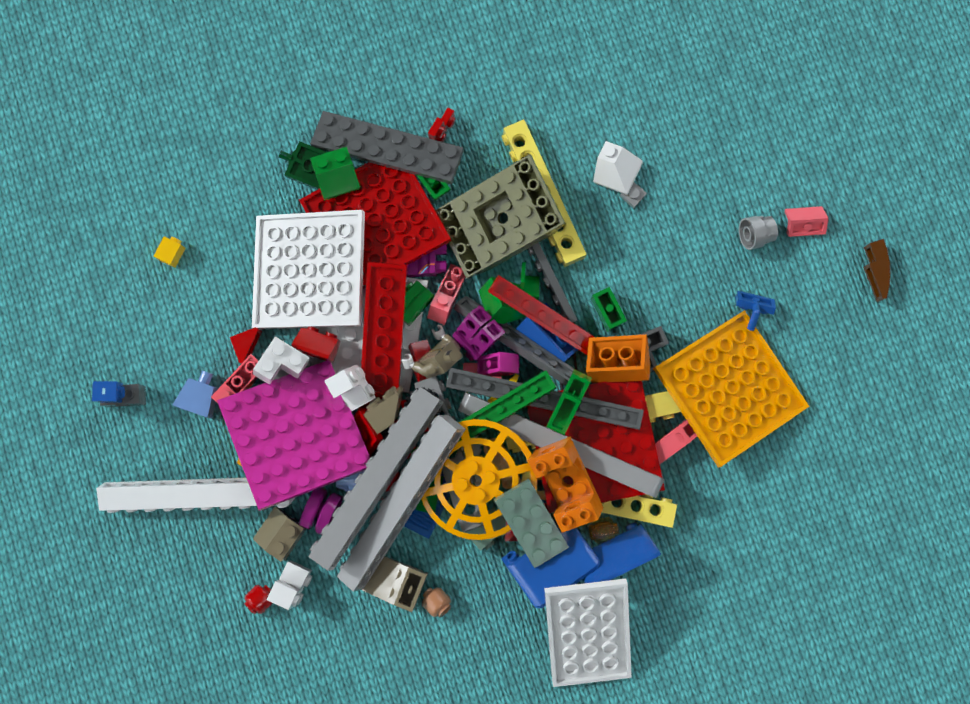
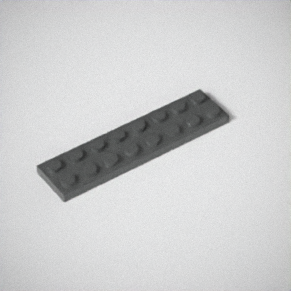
[310,111,464,184]

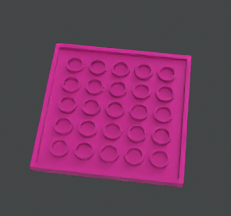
[217,361,370,511]

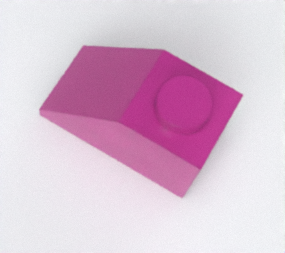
[477,352,519,376]

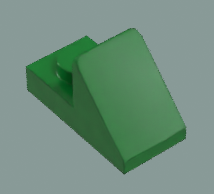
[416,175,451,201]

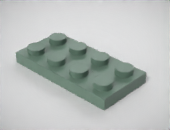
[494,479,569,568]

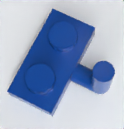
[735,291,776,331]

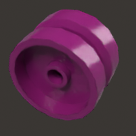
[300,487,343,535]

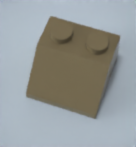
[253,506,307,562]

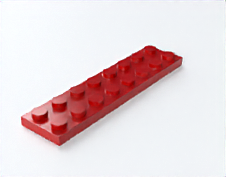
[359,262,408,420]

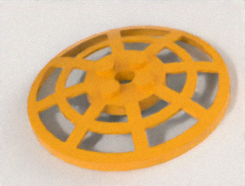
[421,419,538,540]

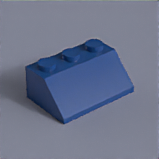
[516,303,578,362]

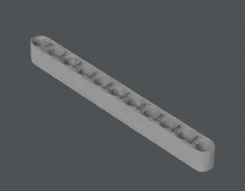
[458,392,665,498]

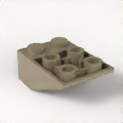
[362,556,428,612]

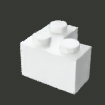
[253,337,309,385]
[325,364,376,412]
[267,561,312,610]

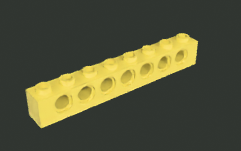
[502,119,587,267]
[521,471,677,528]

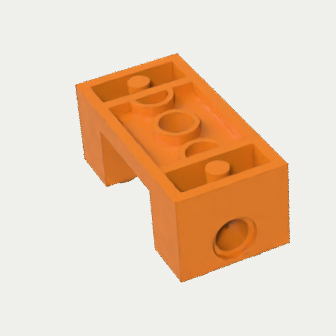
[528,436,604,532]

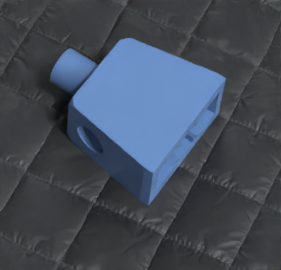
[173,371,218,419]

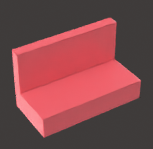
[784,206,828,237]

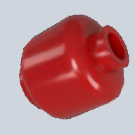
[244,585,273,615]

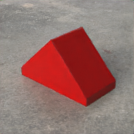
[230,327,262,364]

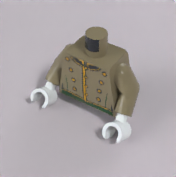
[401,325,462,379]

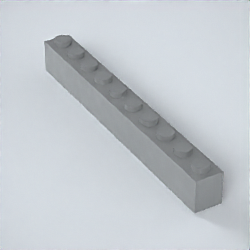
[308,387,444,571]
[337,415,466,592]

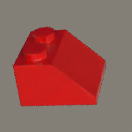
[291,326,341,363]

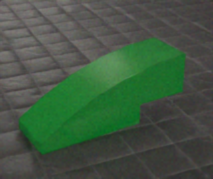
[546,369,592,435]

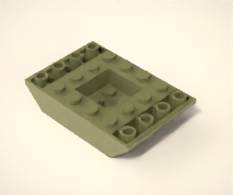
[435,154,565,278]

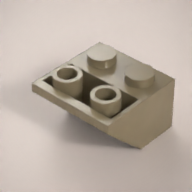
[364,386,403,434]

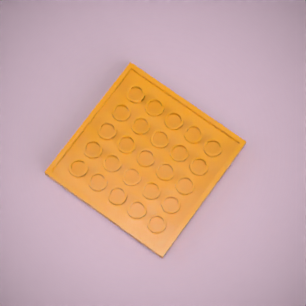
[653,310,810,468]

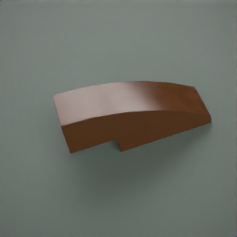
[863,239,890,302]

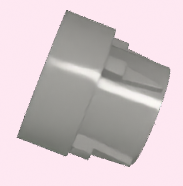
[739,216,778,250]

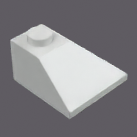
[593,141,643,195]

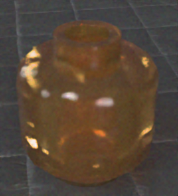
[589,517,619,544]

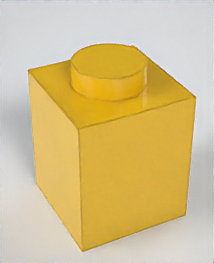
[153,236,186,268]

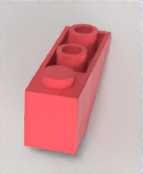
[427,264,466,325]
[211,354,258,403]

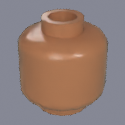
[422,587,451,617]

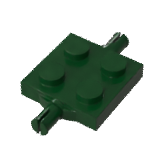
[279,141,328,190]

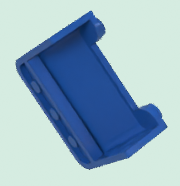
[501,519,600,609]
[582,522,661,584]

